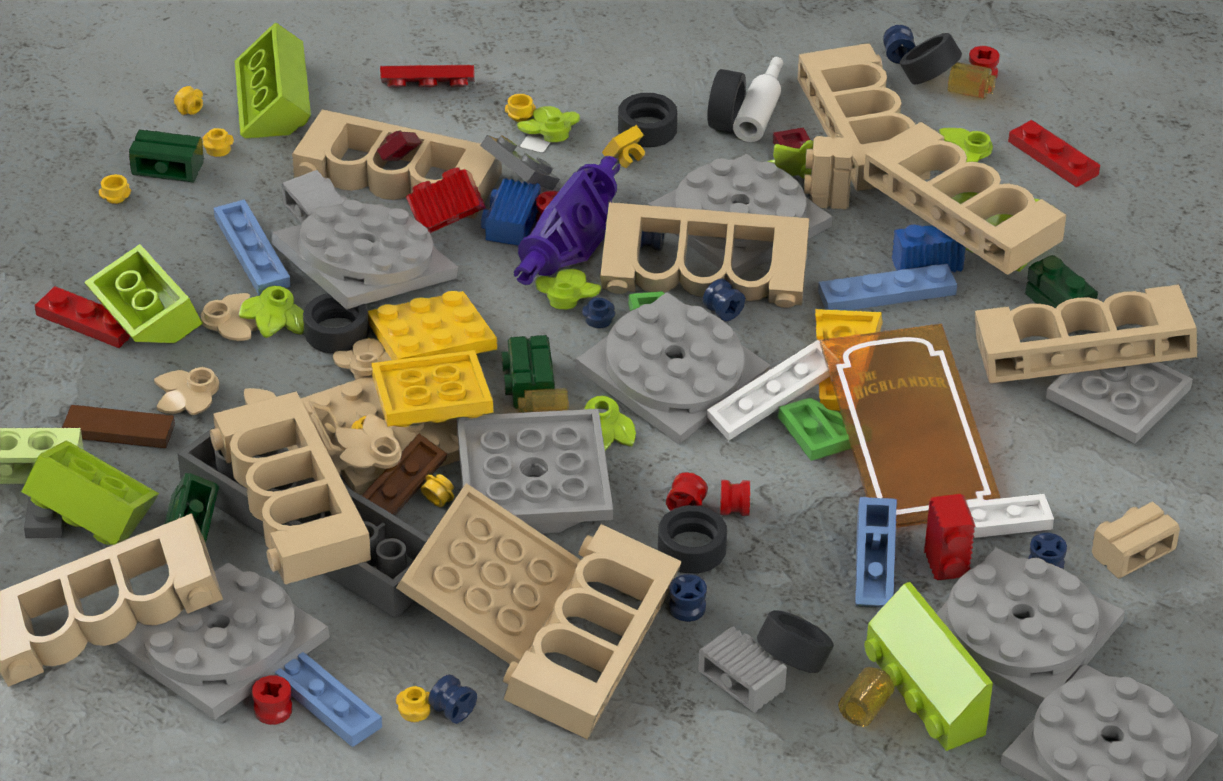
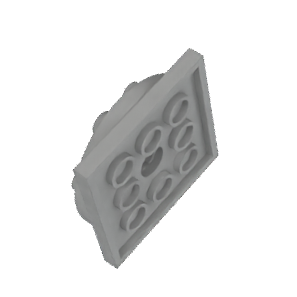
[648,154,832,276]
[271,200,458,309]
[575,292,771,444]
[457,409,613,534]
[936,547,1125,706]
[114,563,330,720]
[1001,664,1218,781]

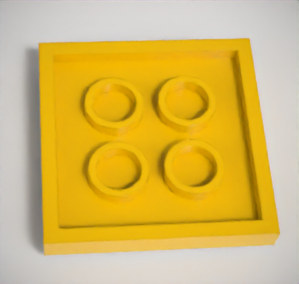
[368,291,497,360]
[371,350,494,427]

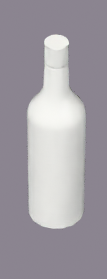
[733,57,783,142]

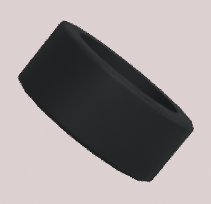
[900,33,962,85]
[707,69,746,132]
[618,93,678,147]
[303,293,369,354]
[658,506,727,574]
[757,610,834,673]

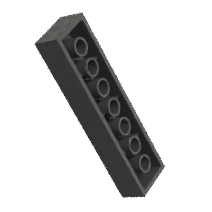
[178,426,429,618]

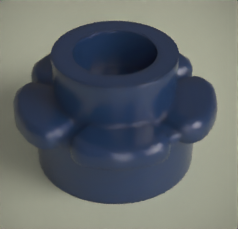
[582,298,616,328]

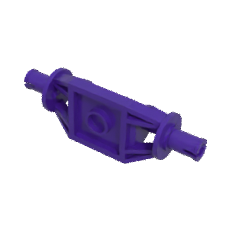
[514,156,620,285]

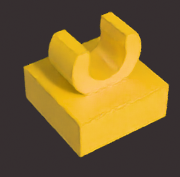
[602,125,645,168]

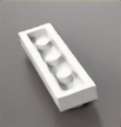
[707,340,840,441]

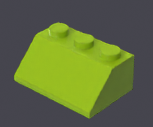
[84,244,203,343]
[21,440,159,545]

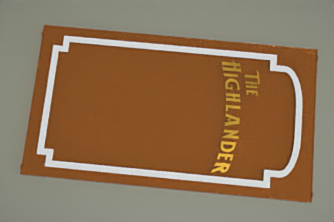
[820,323,1001,528]

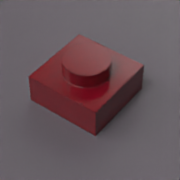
[773,127,810,149]
[377,130,422,161]

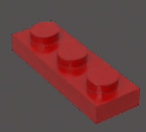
[380,65,475,88]
[1008,120,1100,187]
[35,286,130,348]

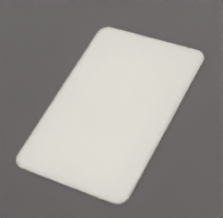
[520,133,550,153]

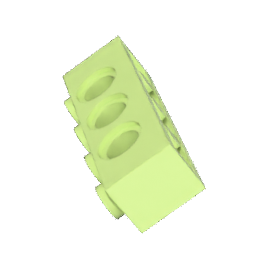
[0,428,84,484]

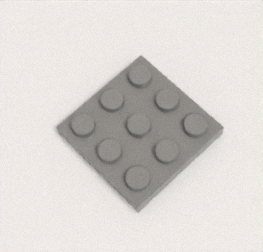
[1046,362,1193,444]

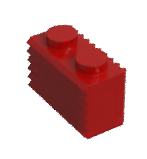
[406,167,486,234]
[924,494,976,580]

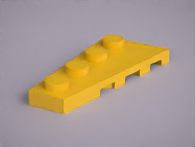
[815,309,883,411]

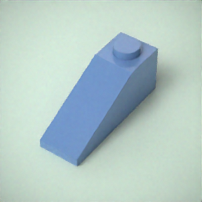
[855,497,897,607]

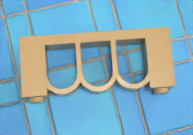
[798,43,930,191]
[292,109,502,219]
[863,122,1066,275]
[600,202,809,308]
[975,285,1197,383]
[210,391,371,584]
[0,513,223,687]
[503,524,681,740]

